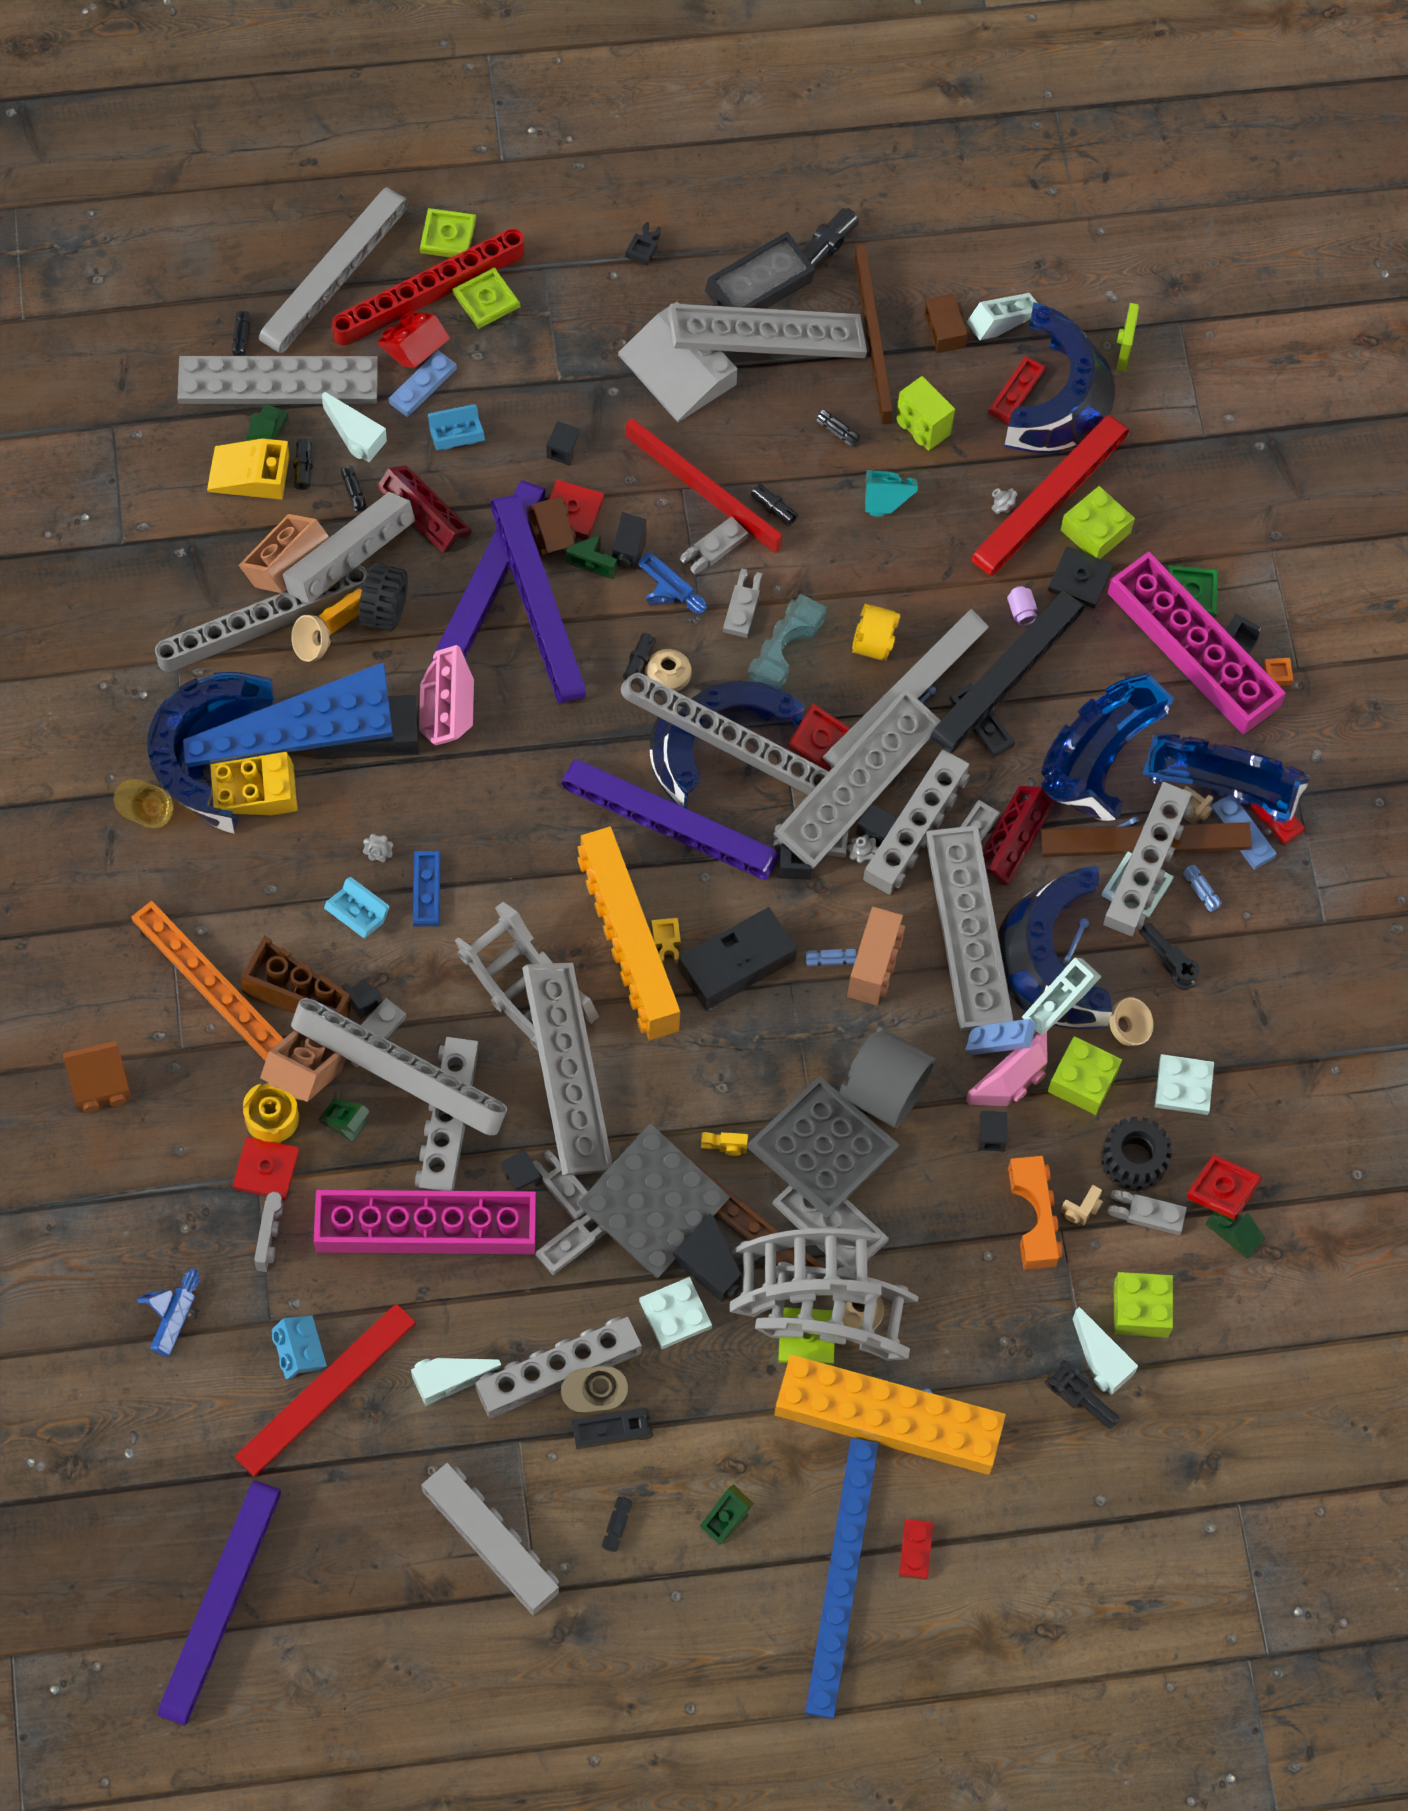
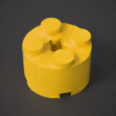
[852,603,900,661]
[243,1083,299,1143]

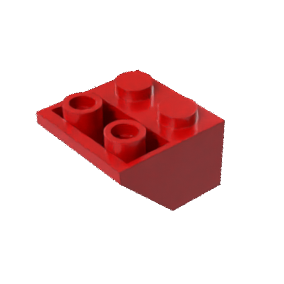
[377,312,450,368]

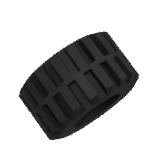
[359,563,408,632]
[1101,1116,1172,1191]

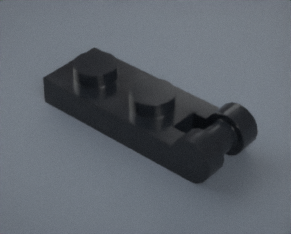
[572,1408,653,1450]

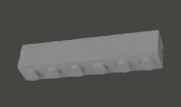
[282,492,415,603]
[421,1463,559,1616]

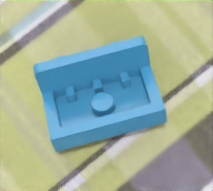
[428,404,485,450]
[272,1315,327,1380]

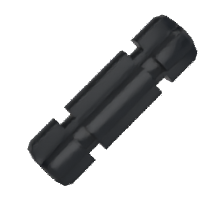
[231,311,250,356]
[816,409,860,447]
[341,465,367,512]
[602,1497,632,1552]

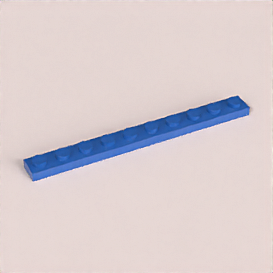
[805,1438,878,1720]

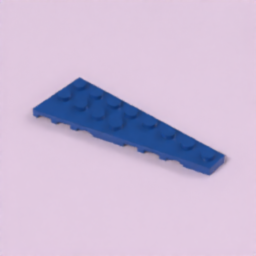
[183,663,393,767]

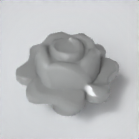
[992,488,1018,514]
[363,834,393,862]
[847,834,878,863]

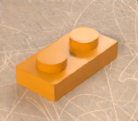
[319,588,362,636]

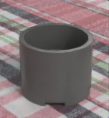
[839,1026,936,1129]

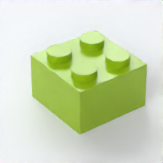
[896,376,955,451]
[1061,486,1135,559]
[1048,1036,1122,1115]
[1113,1272,1173,1338]

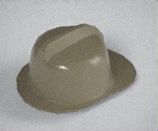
[561,1366,628,1412]

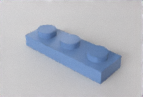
[389,350,457,417]
[1211,794,1277,870]
[965,1019,1036,1055]

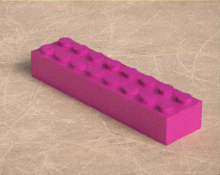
[1107,552,1286,735]
[314,1190,536,1254]

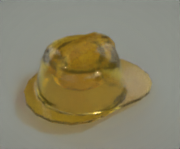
[114,779,174,828]

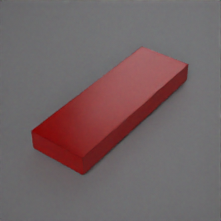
[988,356,1047,425]

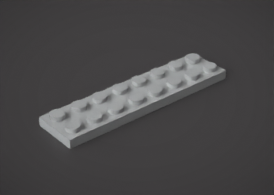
[668,304,867,358]
[177,356,378,404]
[774,688,941,869]
[925,825,1013,1031]
[522,963,613,1176]

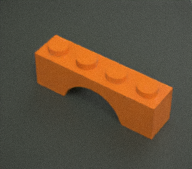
[1008,1156,1062,1270]

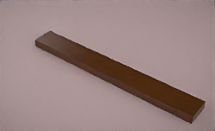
[854,244,893,425]
[1041,822,1252,857]
[682,1152,824,1268]

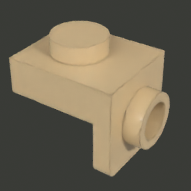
[1183,785,1213,824]
[1060,1185,1103,1225]

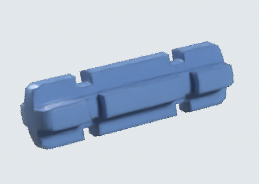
[1183,865,1222,912]
[806,949,857,966]

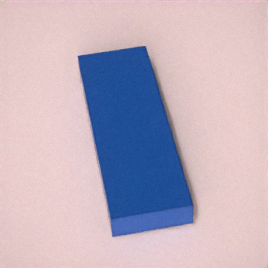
[413,851,441,927]

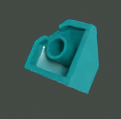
[865,470,918,516]

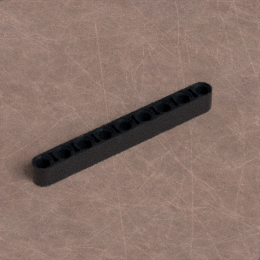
[930,591,1085,753]

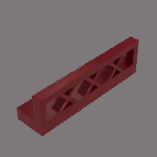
[377,465,472,553]
[982,786,1055,885]

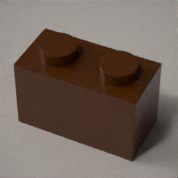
[924,294,970,353]
[526,497,576,556]

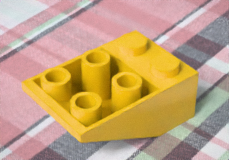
[207,439,290,500]
[210,752,298,815]

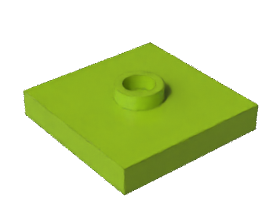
[420,208,476,257]
[453,267,520,329]
[1116,303,1139,372]
[778,1308,835,1366]

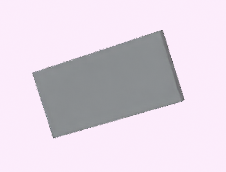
[773,1185,889,1274]

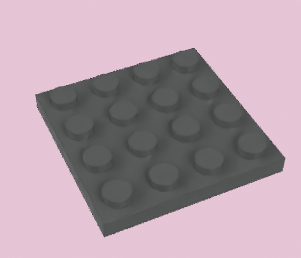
[747,1076,899,1218]
[576,1123,730,1278]

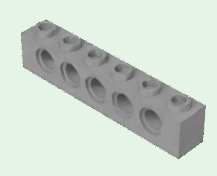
[863,749,970,895]
[1103,782,1194,937]
[415,1037,479,1191]
[475,1317,642,1420]

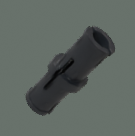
[293,439,313,490]
[751,483,798,526]
[623,633,656,684]

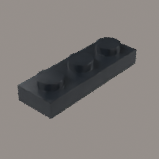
[950,683,1015,758]

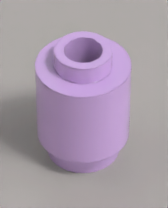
[1007,586,1038,626]

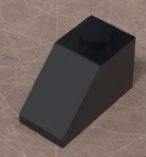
[612,512,647,569]

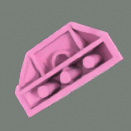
[419,645,474,745]
[966,1031,1047,1106]

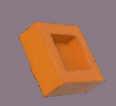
[1263,658,1293,686]

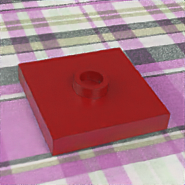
[549,480,604,539]
[786,703,851,772]
[232,1136,300,1201]
[1187,1154,1261,1220]

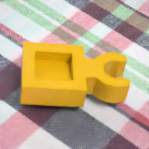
[651,918,681,965]
[701,1132,748,1156]

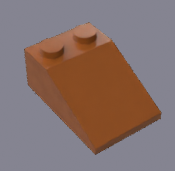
[63,1041,132,1113]

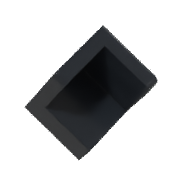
[546,421,580,466]
[1225,613,1262,654]
[856,804,897,847]
[779,844,812,880]
[342,980,382,1019]
[978,1111,1007,1152]
[501,1150,541,1190]

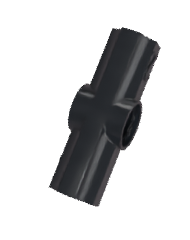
[802,208,859,268]

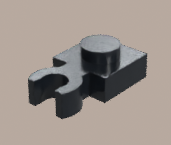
[625,222,661,266]

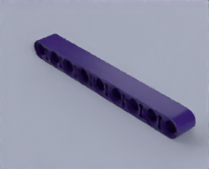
[432,480,546,662]
[491,494,586,704]
[561,760,780,880]
[157,1480,281,1726]

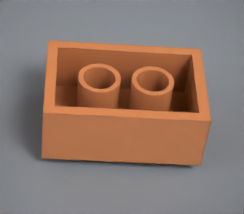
[239,514,330,594]
[847,906,906,1006]
[260,1030,346,1102]

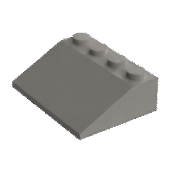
[618,302,738,423]

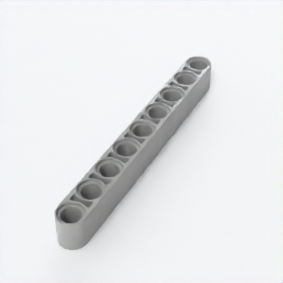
[259,187,408,353]
[155,565,367,672]
[822,609,989,768]
[621,673,829,795]
[291,998,507,1135]

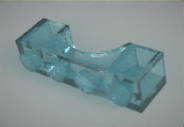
[748,593,827,697]

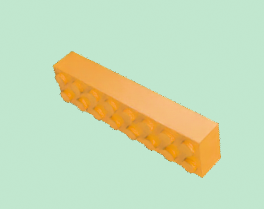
[577,826,680,1041]
[774,1354,1006,1475]

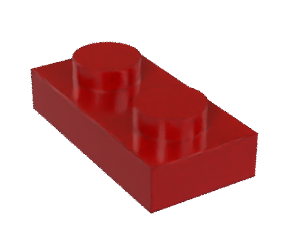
[1251,790,1305,845]
[899,1519,933,1580]

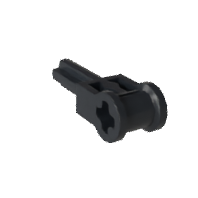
[1139,923,1200,990]
[1045,1360,1120,1429]

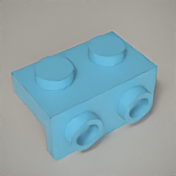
[324,877,389,939]

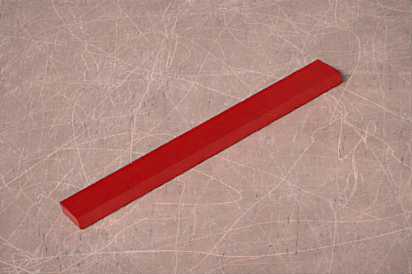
[625,418,782,553]
[234,1304,416,1478]

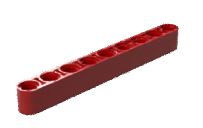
[332,228,524,345]
[971,415,1130,577]

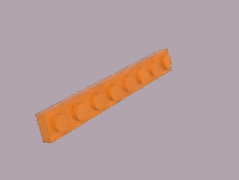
[131,901,283,1061]

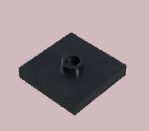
[1048,546,1114,609]

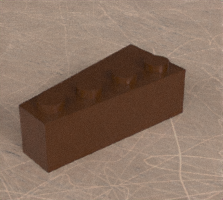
[241,935,350,1017]

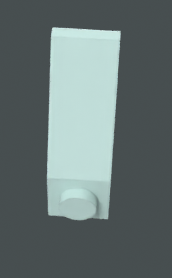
[966,293,1037,340]
[322,392,387,462]
[1022,958,1102,1035]
[1073,1307,1138,1395]
[411,1358,502,1406]

